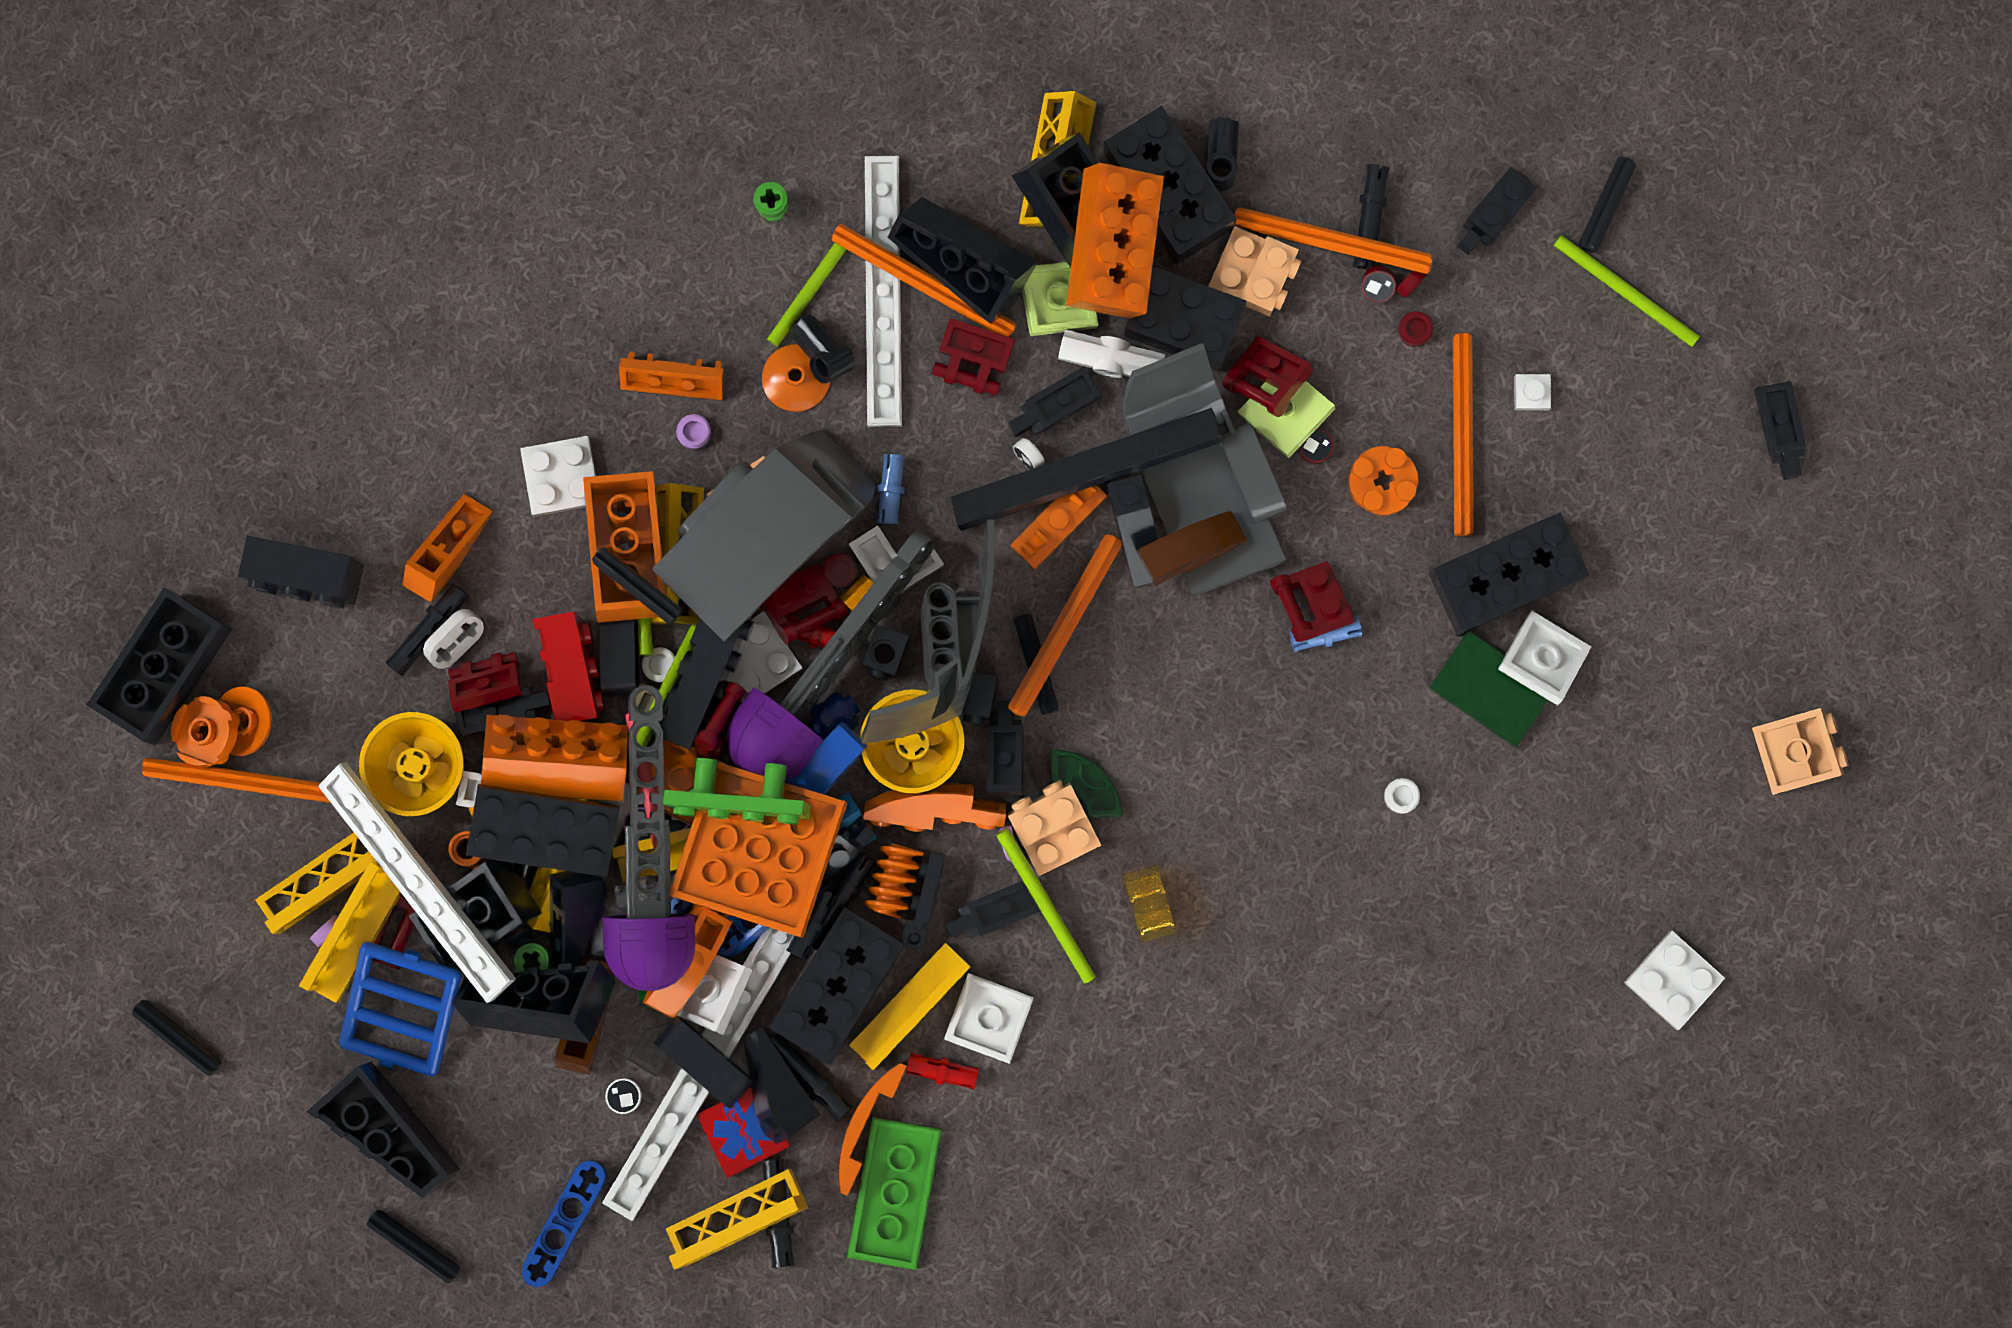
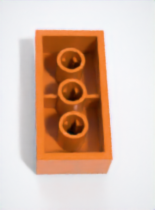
[1066,163,1164,318]
[583,471,665,623]
[481,715,628,802]

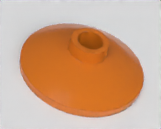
[762,344,830,412]
[220,686,272,756]

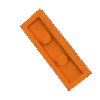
[619,351,724,400]
[1010,485,1107,570]

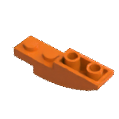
[863,783,1006,832]
[642,904,732,1018]

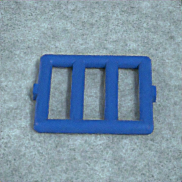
[339,942,461,1076]

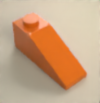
[402,494,493,603]

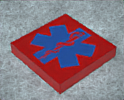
[696,1087,791,1178]

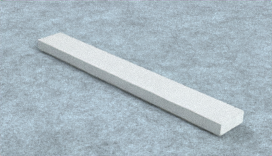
[865,156,902,427]
[318,762,516,1003]

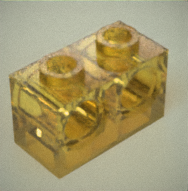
[1122,865,1177,943]

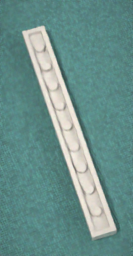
[602,928,794,1221]

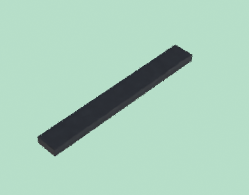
[951,408,1223,531]

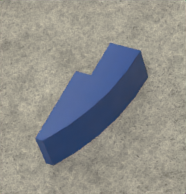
[786,722,867,795]

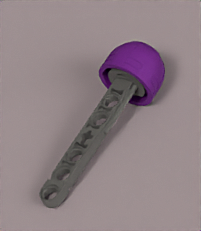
[727,531,935,781]
[602,685,696,991]

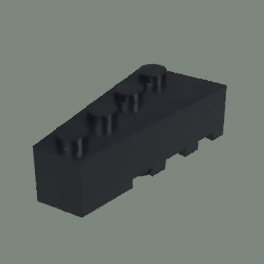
[887,197,1038,324]
[651,615,755,750]
[452,960,616,1043]
[306,1061,460,1198]

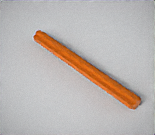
[1234,207,1433,274]
[832,224,1016,337]
[1453,333,1474,537]
[1008,534,1122,717]
[142,758,331,803]

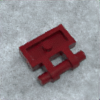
[932,318,1015,396]
[448,652,522,713]

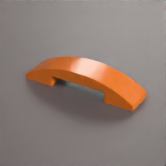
[839,1062,908,1196]

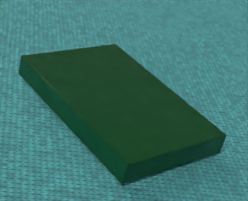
[1428,631,1548,747]

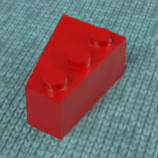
[532,611,606,722]

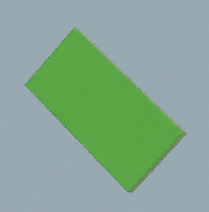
[847,1117,942,1270]

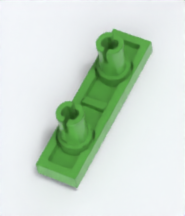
[663,758,811,825]

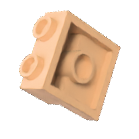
[1209,226,1302,317]
[1752,707,1848,795]
[1008,780,1101,876]

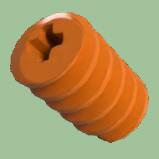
[864,843,924,920]

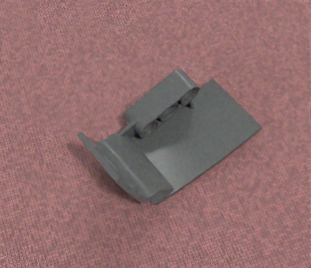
[1122,343,1287,597]
[652,429,876,642]
[861,520,995,744]

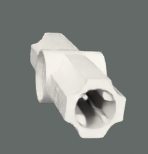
[1058,330,1165,378]

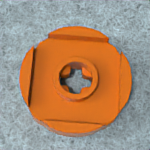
[1348,446,1418,516]
[171,696,240,767]

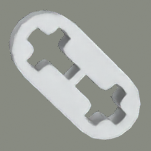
[423,609,484,669]

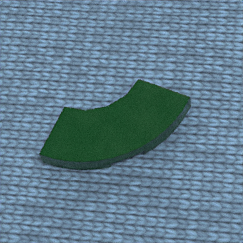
[1051,749,1123,818]

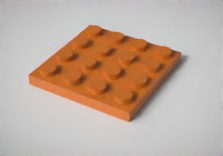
[670,762,847,938]

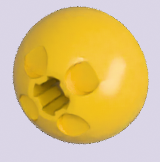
[860,689,964,793]
[359,712,464,816]

